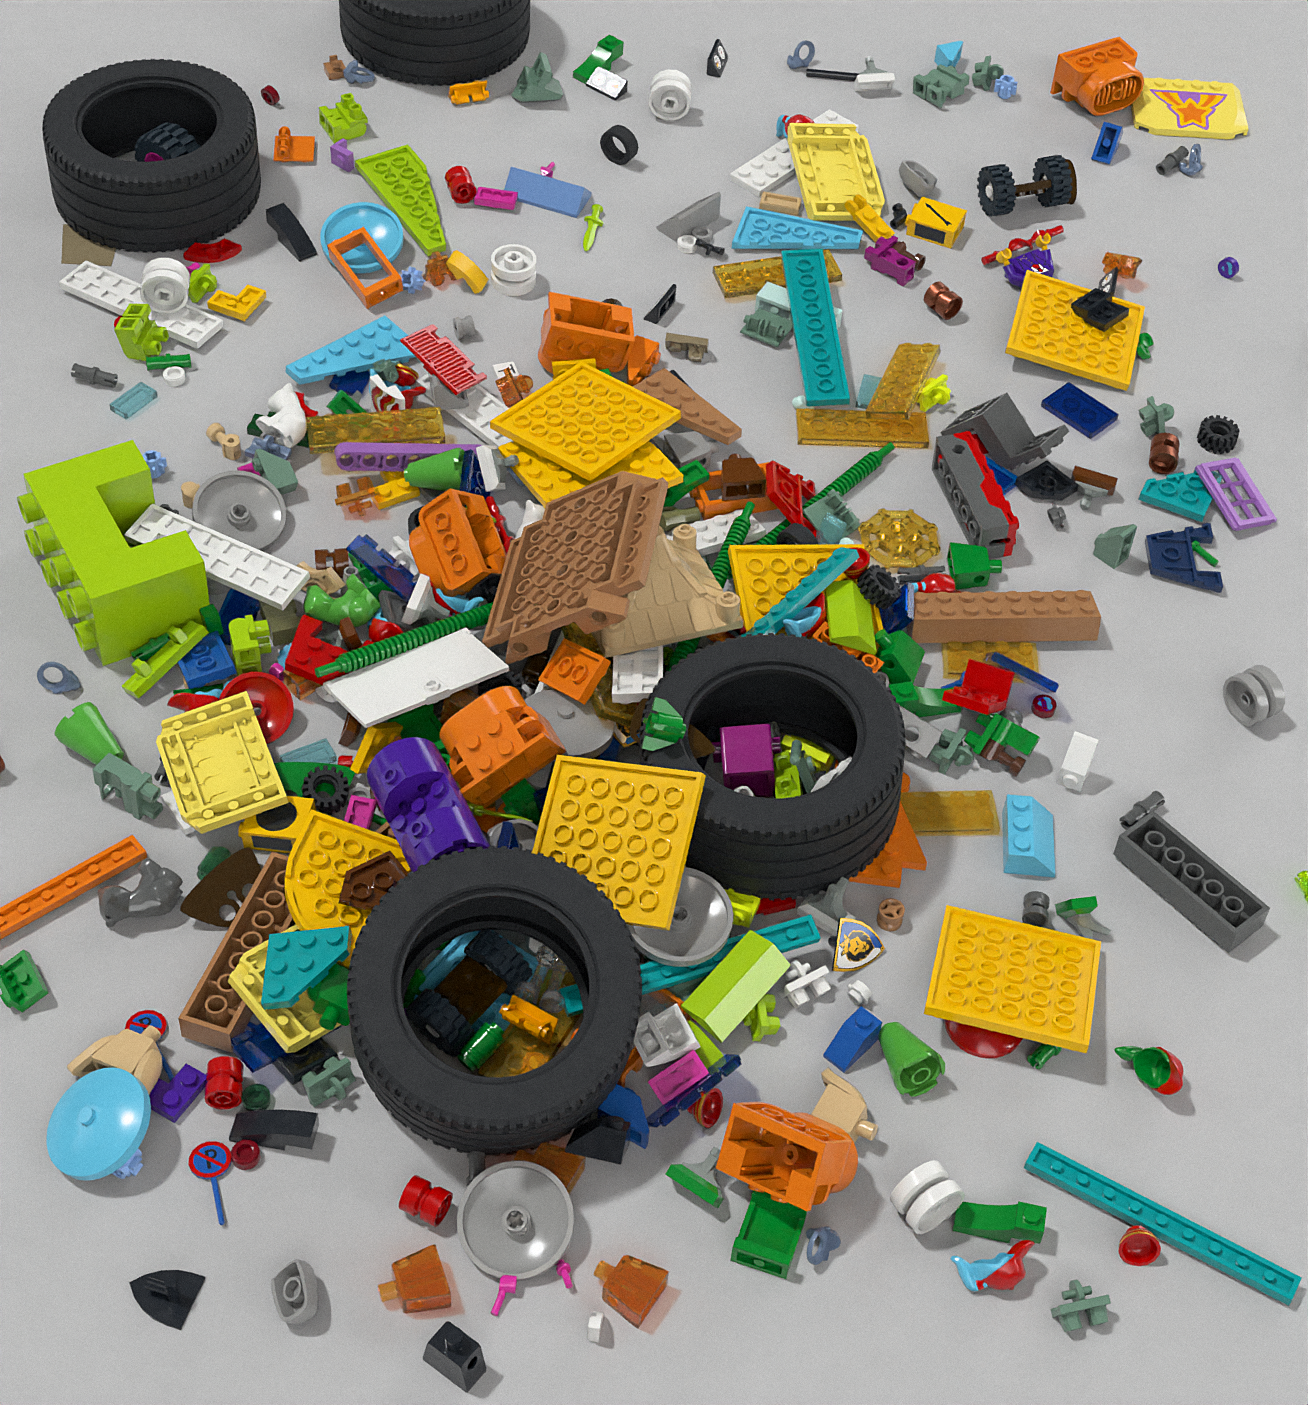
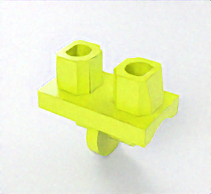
[912,374,951,412]

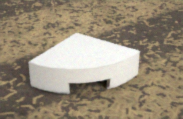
[587,1311,604,1343]

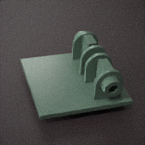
[740,308,793,347]
[803,489,861,544]

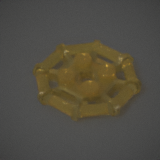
[858,508,941,570]

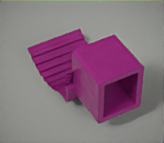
[712,724,781,798]

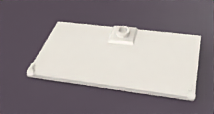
[323,628,509,728]

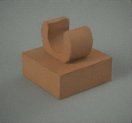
[323,55,346,80]

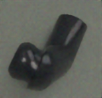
[890,203,907,229]

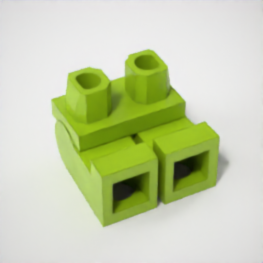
[319,93,368,144]
[114,303,169,361]
[229,615,272,676]

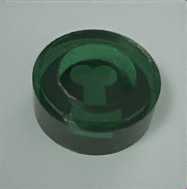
[242,1084,271,1111]

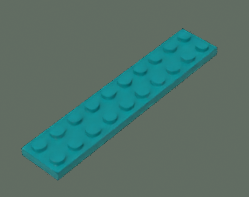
[781,249,850,407]

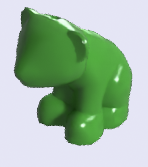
[303,573,381,627]

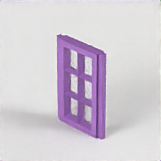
[1194,457,1277,531]

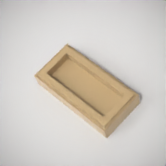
[759,192,802,216]

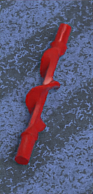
[981,225,1064,265]
[485,496,514,555]

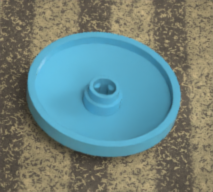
[320,202,404,273]
[46,1068,151,1181]

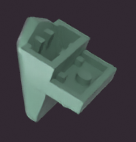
[512,52,563,103]

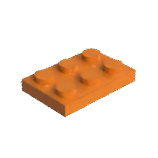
[538,638,611,705]

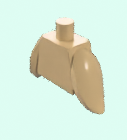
[67,1025,162,1095]
[811,1067,878,1144]

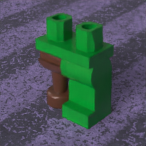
[964,713,1040,777]

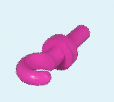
[556,1254,573,1289]

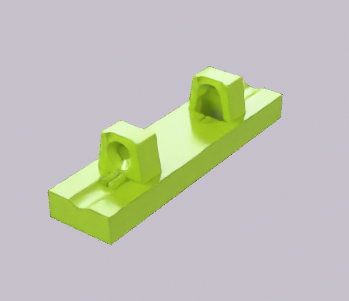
[121,620,209,699]
[773,751,803,798]

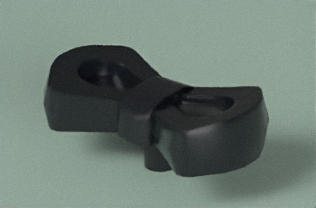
[695,238,725,255]

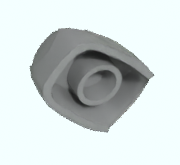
[899,160,937,198]
[271,1259,318,1325]

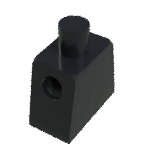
[423,1321,486,1393]

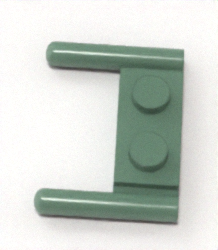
[790,740,818,793]

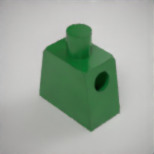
[946,542,1002,590]
[874,629,926,684]

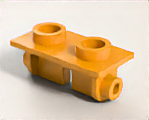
[448,80,489,105]
[499,994,559,1044]

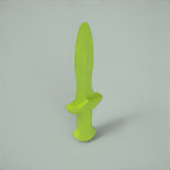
[583,204,604,251]
[467,803,533,822]

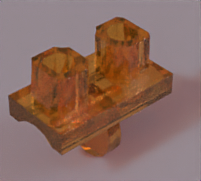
[422,251,457,287]
[1102,252,1143,279]
[495,367,533,408]
[334,477,380,517]

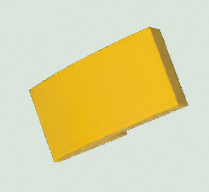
[446,250,489,294]

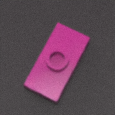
[474,187,518,210]
[344,795,377,830]

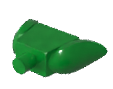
[306,963,350,1030]

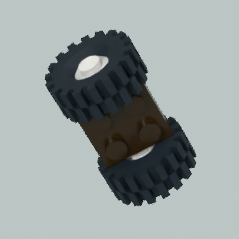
[977,155,1072,217]
[406,928,533,1057]

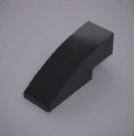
[266,203,317,262]
[229,1109,319,1151]

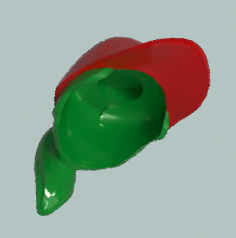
[1114,1046,1184,1095]

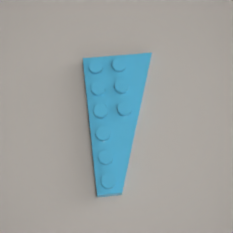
[731,206,863,249]
[285,316,416,385]

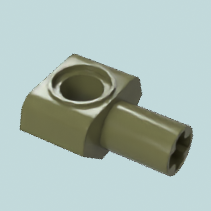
[659,506,701,532]

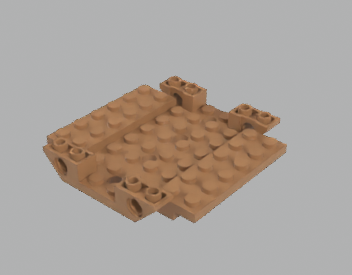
[482,471,668,664]

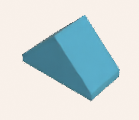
[934,41,963,67]

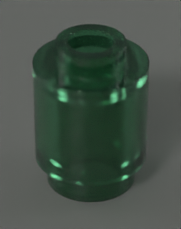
[196,846,231,881]

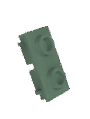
[368,359,399,382]

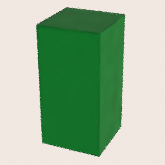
[199,603,224,635]

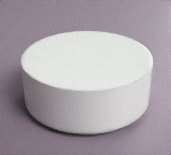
[677,235,697,253]
[163,366,186,387]

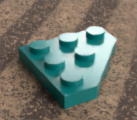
[1138,469,1222,522]
[261,926,352,1010]

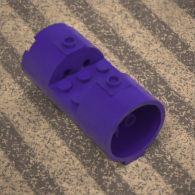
[367,737,490,872]

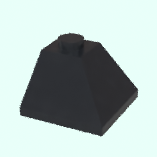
[565,1116,631,1165]

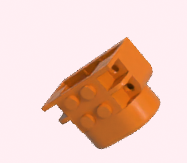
[1050,37,1144,116]
[538,292,635,374]
[409,488,507,597]
[440,686,566,809]
[716,1102,858,1211]

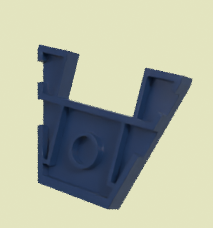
[1145,523,1223,593]

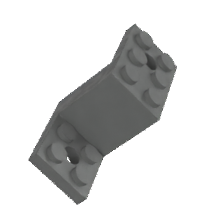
[940,393,1070,471]

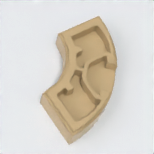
[297,561,346,595]

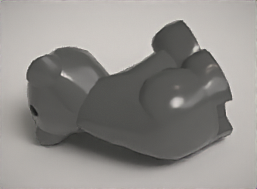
[97,859,183,928]

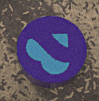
[1218,257,1239,278]

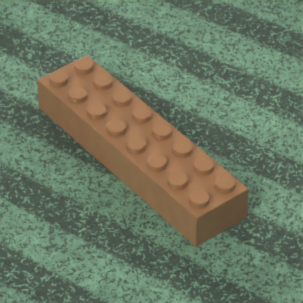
[904,590,1101,643]
[178,852,296,1053]

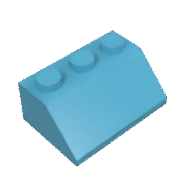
[1002,794,1055,878]

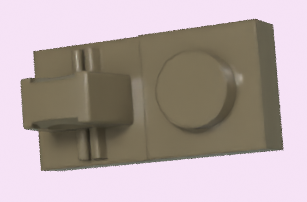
[665,332,709,362]

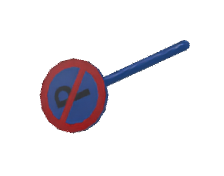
[125,1010,174,1081]
[188,1141,231,1225]

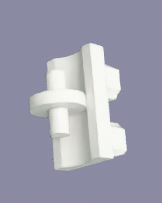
[388,536,420,579]
[778,960,831,1009]

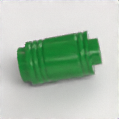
[457,1022,505,1072]

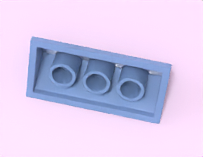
[504,167,592,218]

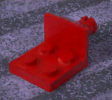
[942,658,1015,715]

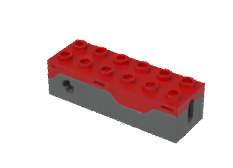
[931,431,1019,559]

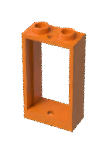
[327,227,403,309]
[689,462,778,520]

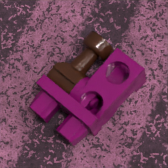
[864,235,926,287]

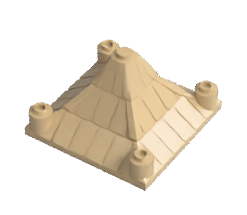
[591,524,743,658]

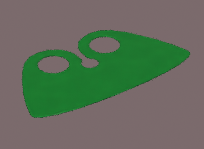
[274,762,355,797]

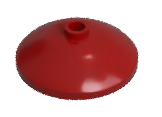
[219,672,294,744]
[944,1019,1023,1058]

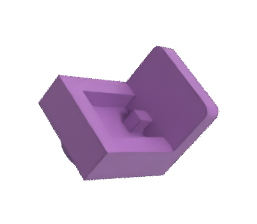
[330,138,354,172]

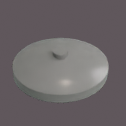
[192,471,286,551]
[524,689,614,762]
[626,867,733,967]
[457,1161,575,1281]

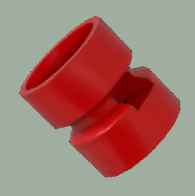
[445,166,477,204]
[205,1056,244,1110]
[399,1175,453,1227]

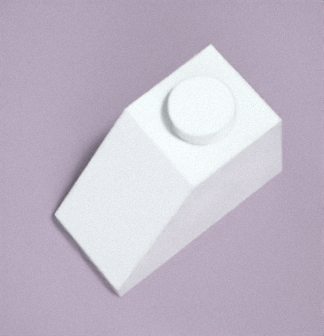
[1057,731,1099,792]

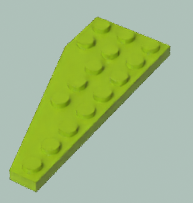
[355,144,446,256]

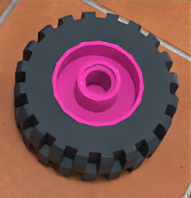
[135,123,201,162]

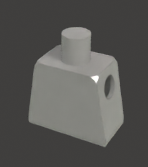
[663,431,719,469]

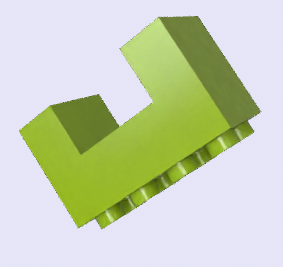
[17,440,210,666]

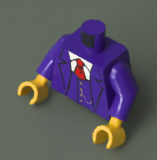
[996,233,1054,288]

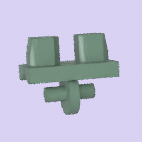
[972,55,1004,91]
[1139,396,1174,437]
[929,727,973,775]
[301,1056,356,1107]
[1050,1279,1111,1332]

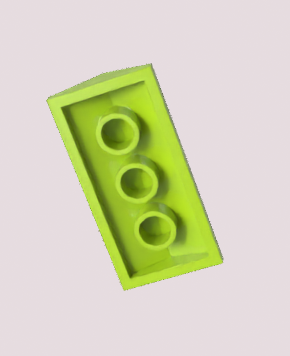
[824,580,877,655]
[680,930,791,1043]

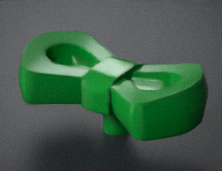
[1136,333,1154,360]
[403,969,426,1008]

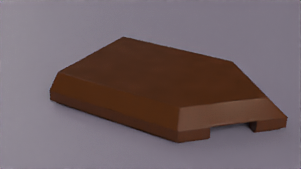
[338,851,408,911]

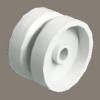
[649,69,692,121]
[491,244,536,296]
[140,258,190,313]
[890,1160,965,1234]

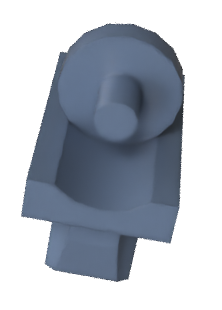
[245,435,292,460]

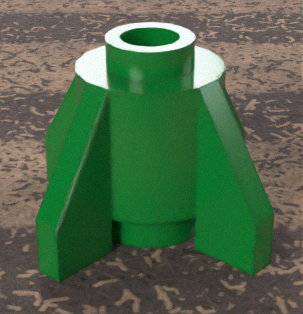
[641,697,686,751]

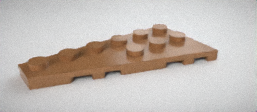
[633,368,742,445]

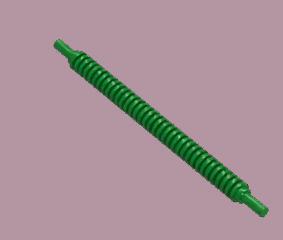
[728,442,895,580]
[666,502,755,671]
[315,602,493,678]

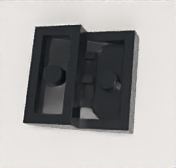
[1071,288,1129,332]

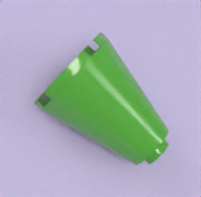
[404,448,469,492]
[54,702,124,765]
[878,1022,946,1097]

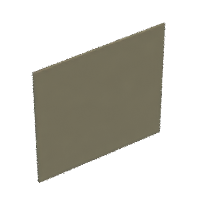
[61,224,116,266]

